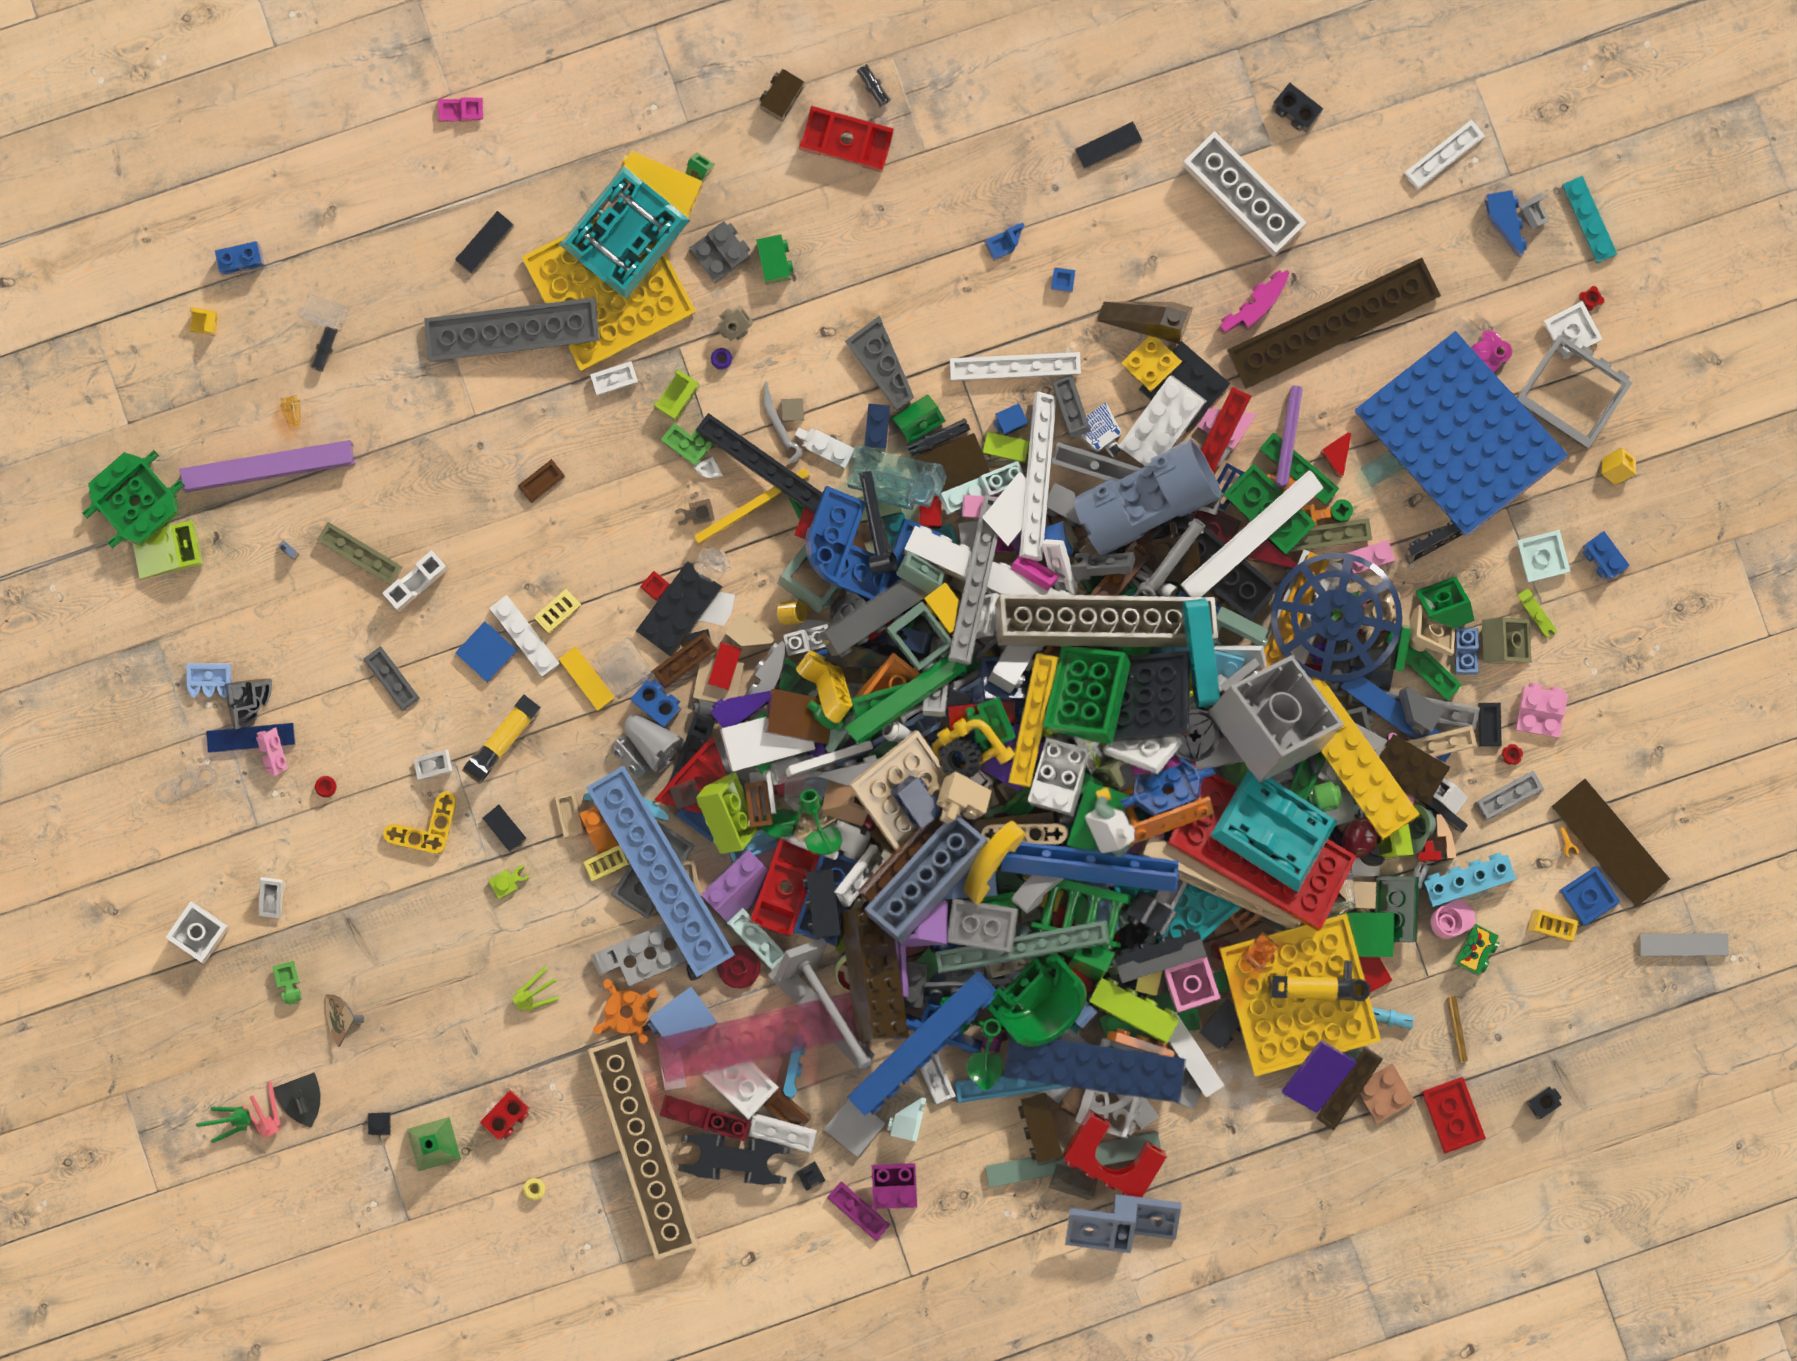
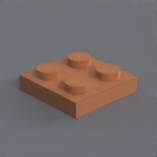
[1359,1063,1415,1124]

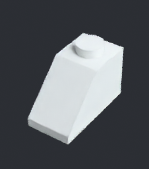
[1433,778,1468,815]

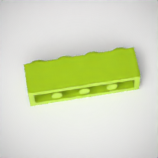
[1089,977,1180,1044]

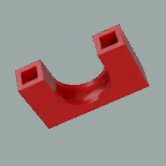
[1063,1109,1167,1198]

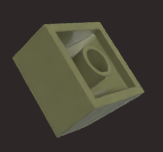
[1482,617,1532,664]

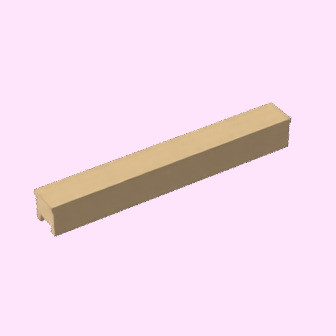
[1139,836,1301,929]

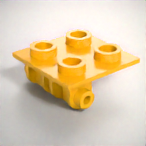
[1121,336,1182,391]

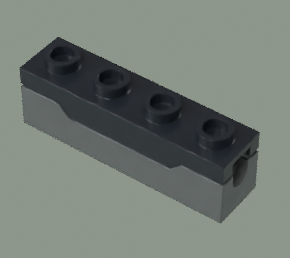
[1114,928,1207,983]

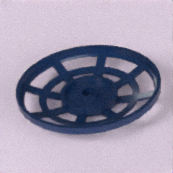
[1271,552,1403,683]

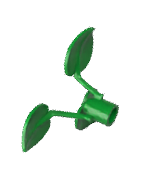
[757,789,842,855]
[940,997,1024,1091]

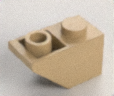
[724,612,775,648]

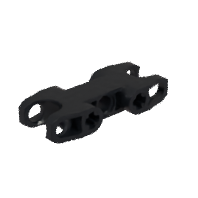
[678,1133,790,1185]

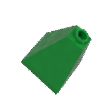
[407,1117,461,1171]

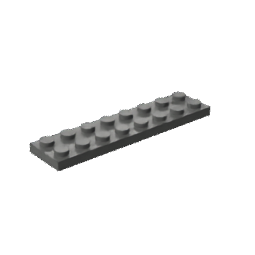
[424,297,600,362]

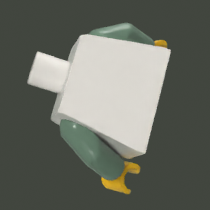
[1085,788,1135,857]

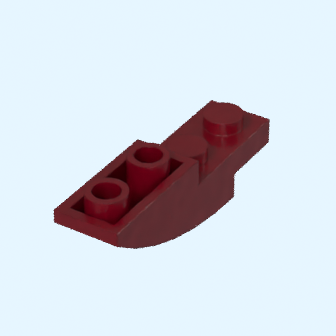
[659,1095,751,1142]

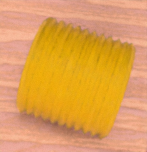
[777,600,807,626]

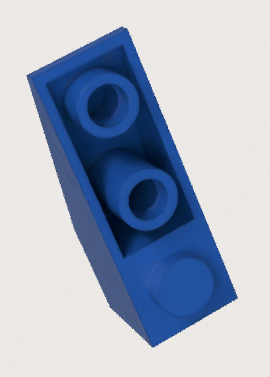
[1484,190,1527,258]

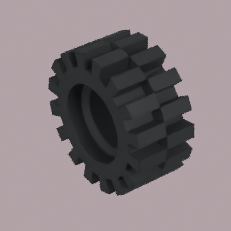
[940,739,983,778]

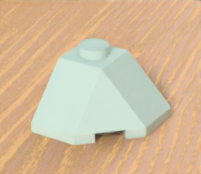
[888,1098,926,1142]

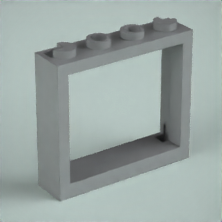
[1516,334,1632,448]

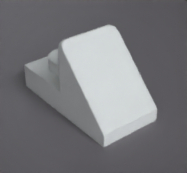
[414,749,452,780]
[259,877,286,918]

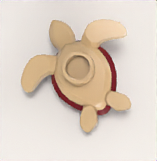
[1358,585,1410,642]

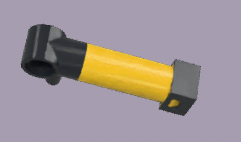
[462,694,541,784]
[1268,960,1371,1001]

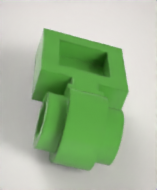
[272,961,302,1006]

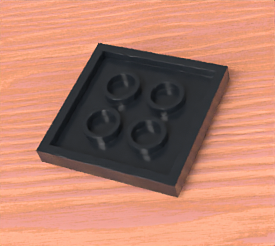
[1139,341,1231,433]

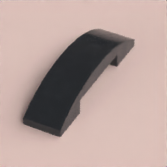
[669,712,716,782]

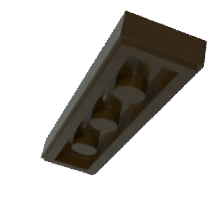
[1316,1046,1384,1131]

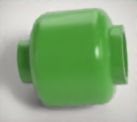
[1309,782,1343,812]

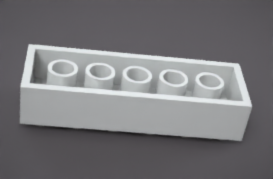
[1183,131,1307,257]

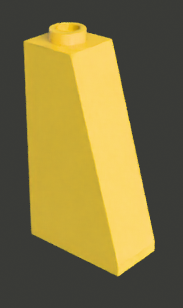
[621,151,703,218]

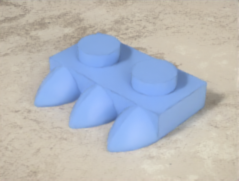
[187,663,232,698]

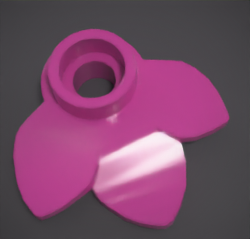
[1471,331,1513,372]

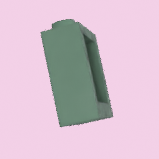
[777,545,843,614]
[886,602,952,672]
[1214,607,1268,648]

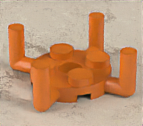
[593,979,659,1044]

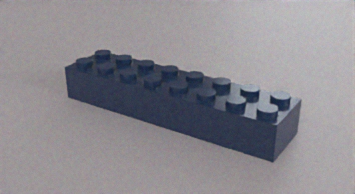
[1004,1034,1187,1104]

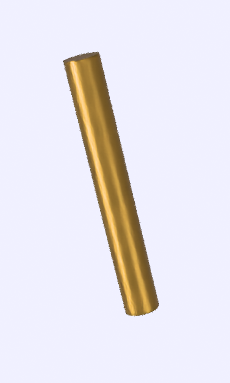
[1448,996,1468,1062]

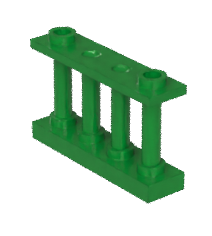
[1032,880,1132,950]

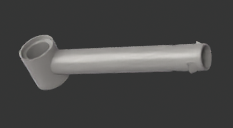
[1135,519,1205,597]

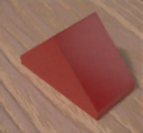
[1320,432,1352,478]

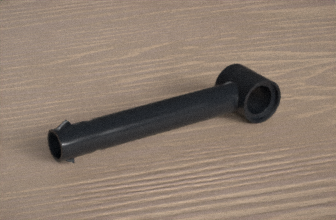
[859,471,898,575]

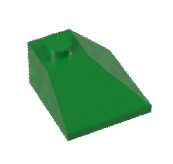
[1416,576,1475,628]

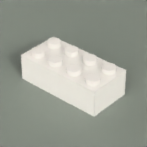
[1118,375,1207,466]

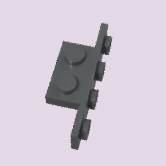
[924,966,1012,998]

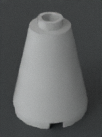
[624,715,684,772]

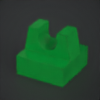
[686,153,715,181]

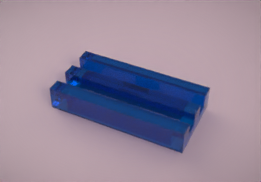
[1217,463,1244,512]

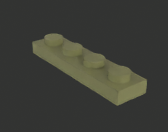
[1289,518,1372,553]
[317,522,403,585]

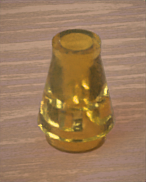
[279,395,301,428]

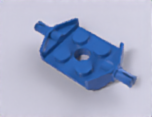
[1120,759,1215,816]

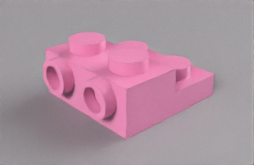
[1516,683,1568,738]

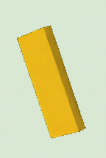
[559,646,615,711]

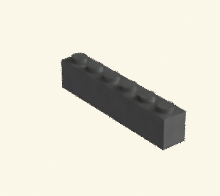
[818,578,943,657]

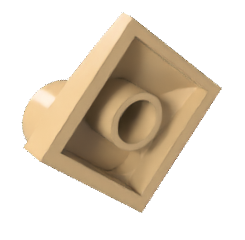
[1409,605,1455,656]

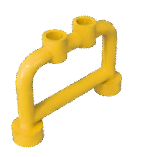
[931,718,1015,773]

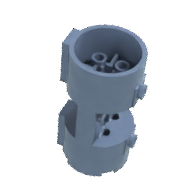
[1073,439,1223,556]

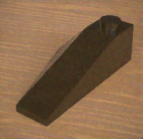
[1097,302,1193,344]

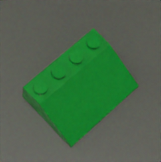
[1043,646,1131,744]

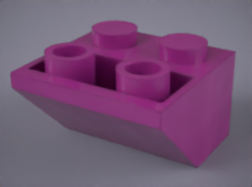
[872,1163,917,1209]

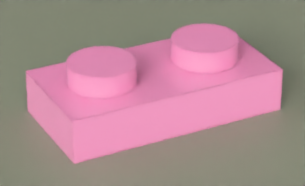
[1348,540,1395,574]

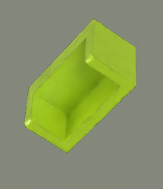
[653,369,700,422]

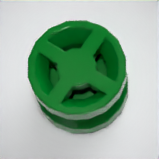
[1330,499,1353,523]

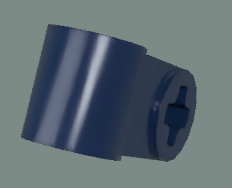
[890,627,934,656]

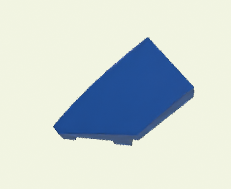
[984,222,1024,261]

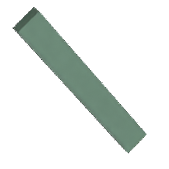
[935,921,1110,974]
[985,1132,1161,1188]

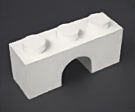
[383,550,448,612]

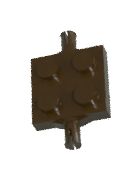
[1152,520,1201,594]

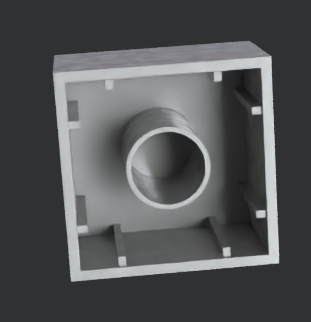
[1208,655,1344,782]

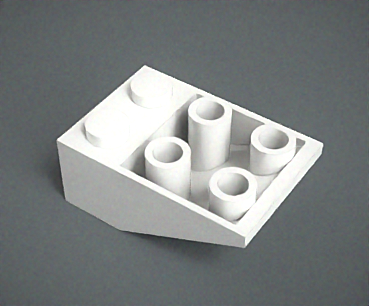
[1028,738,1089,817]

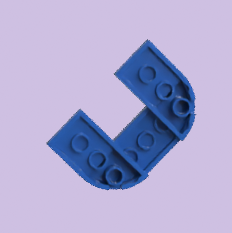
[805,486,944,600]

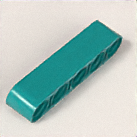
[1182,598,1220,708]

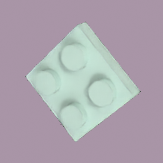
[1516,530,1571,583]

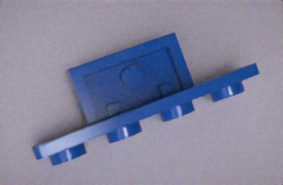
[906,1000,982,1053]

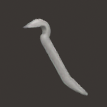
[764,381,802,466]

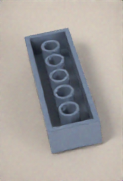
[865,815,988,944]

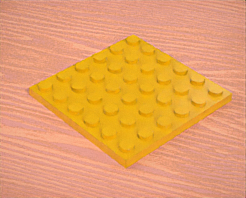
[522,217,696,372]
[1219,913,1381,1077]

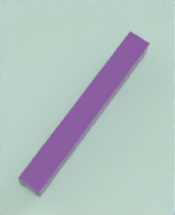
[179,440,355,493]

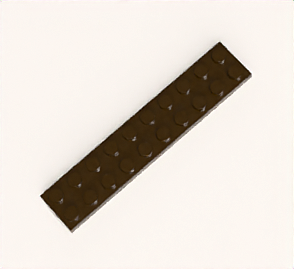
[1227,257,1441,389]

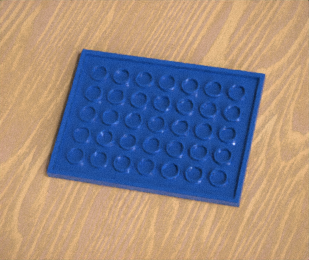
[1355,331,1568,537]

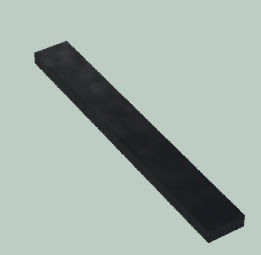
[695,413,822,515]

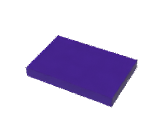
[1281,1040,1356,1113]

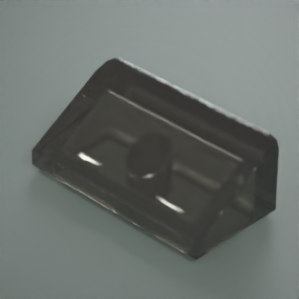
[1049,1164,1098,1200]

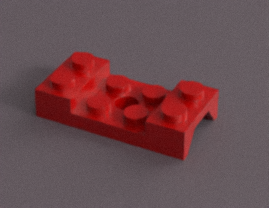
[799,106,894,173]
[749,838,820,937]

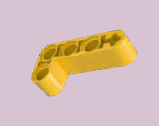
[796,651,852,723]

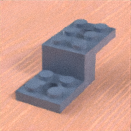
[1065,1195,1182,1253]

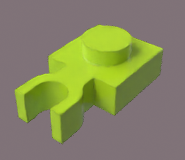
[488,865,530,899]

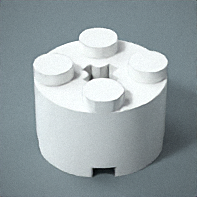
[828,818,872,860]

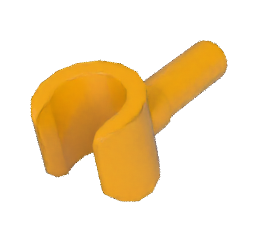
[1560,827,1579,858]

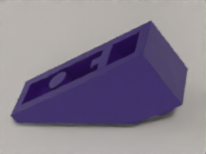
[710,691,771,728]

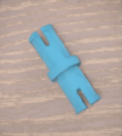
[1372,1007,1414,1029]

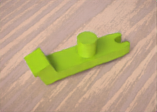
[1517,588,1557,638]

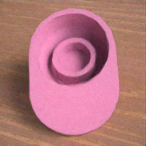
[1430,899,1476,939]

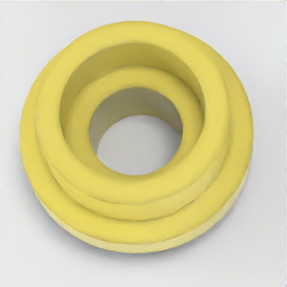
[523,1178,546,1200]

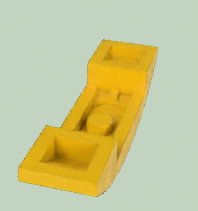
[964,821,1026,905]

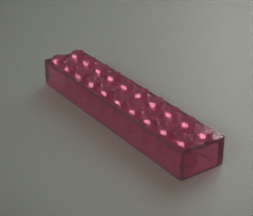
[655,992,857,1083]

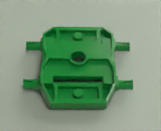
[81,449,185,549]

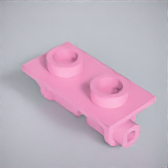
[256,728,288,776]

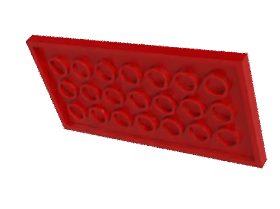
[1166,774,1357,931]

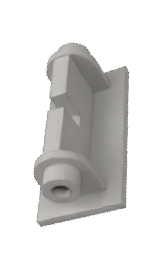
[610,734,651,779]

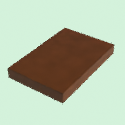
[765,689,831,745]

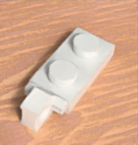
[795,427,855,469]

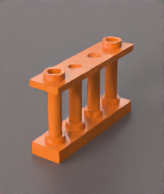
[1118,764,1214,845]

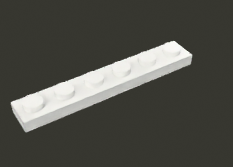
[950,352,1081,381]

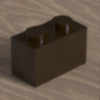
[759,68,805,122]

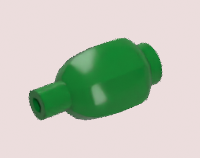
[807,700,845,731]

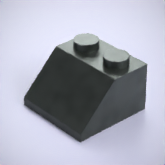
[1348,646,1396,690]

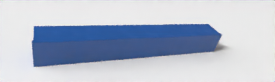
[1000,842,1179,892]

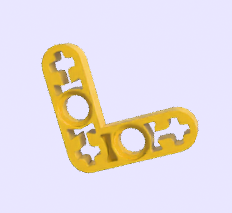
[383,791,456,854]

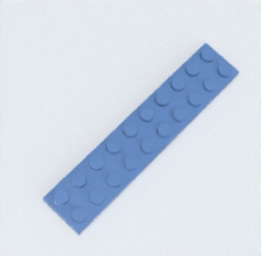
[586,765,735,977]

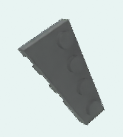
[845,315,914,411]

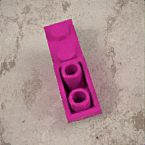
[1219,270,1290,335]

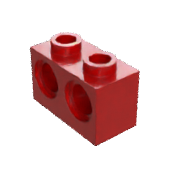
[480,1090,530,1140]

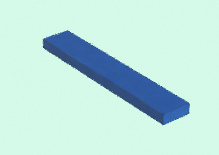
[1339,669,1451,762]

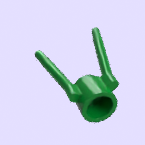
[196,1106,251,1143]

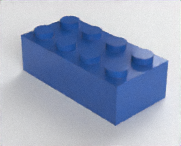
[794,854,858,947]

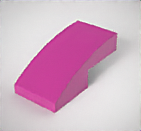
[437,97,483,122]

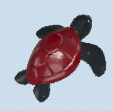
[1330,809,1385,866]

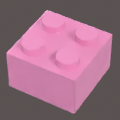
[1163,956,1220,1013]

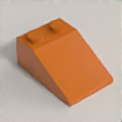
[854,653,920,730]

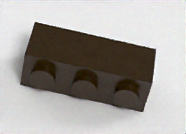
[1018,1093,1063,1166]

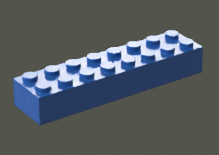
[847,971,996,1116]

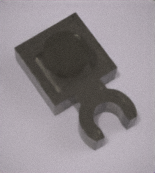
[675,498,715,526]

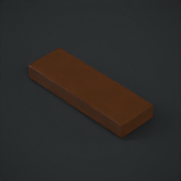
[652,632,718,688]

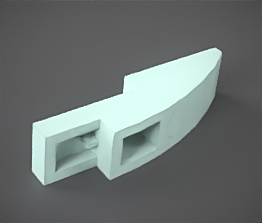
[938,461,1026,515]

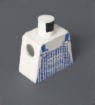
[1078,402,1122,458]

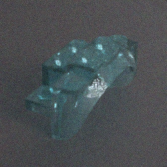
[847,445,947,510]

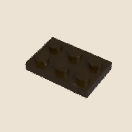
[1379,734,1450,805]

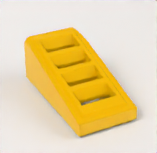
[1528,909,1578,942]

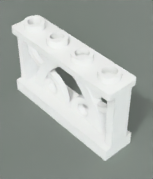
[1075,1038,1148,1139]

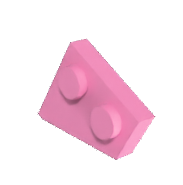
[1197,408,1256,450]

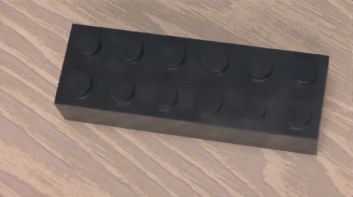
[1149,514,1278,621]

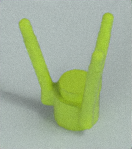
[512,967,559,1012]

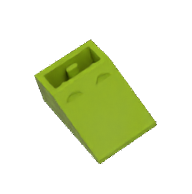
[133,520,204,579]

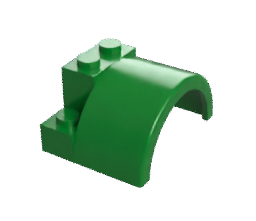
[986,953,1086,1047]

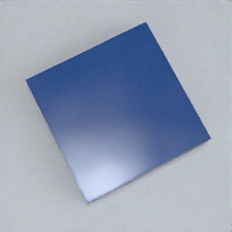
[455,621,517,683]
[1559,866,1620,927]

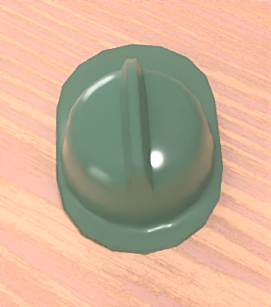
[1408,804,1437,854]

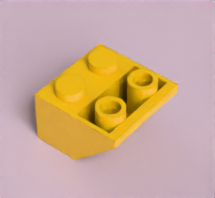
[924,583,960,637]

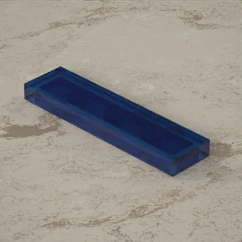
[206,723,296,753]

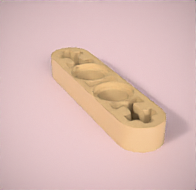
[981,823,1068,844]

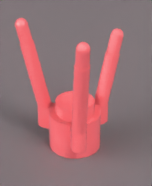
[242,1081,281,1138]

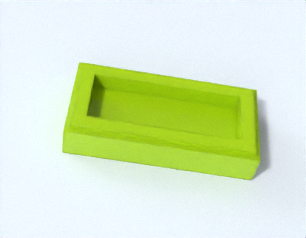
[983,432,1030,463]

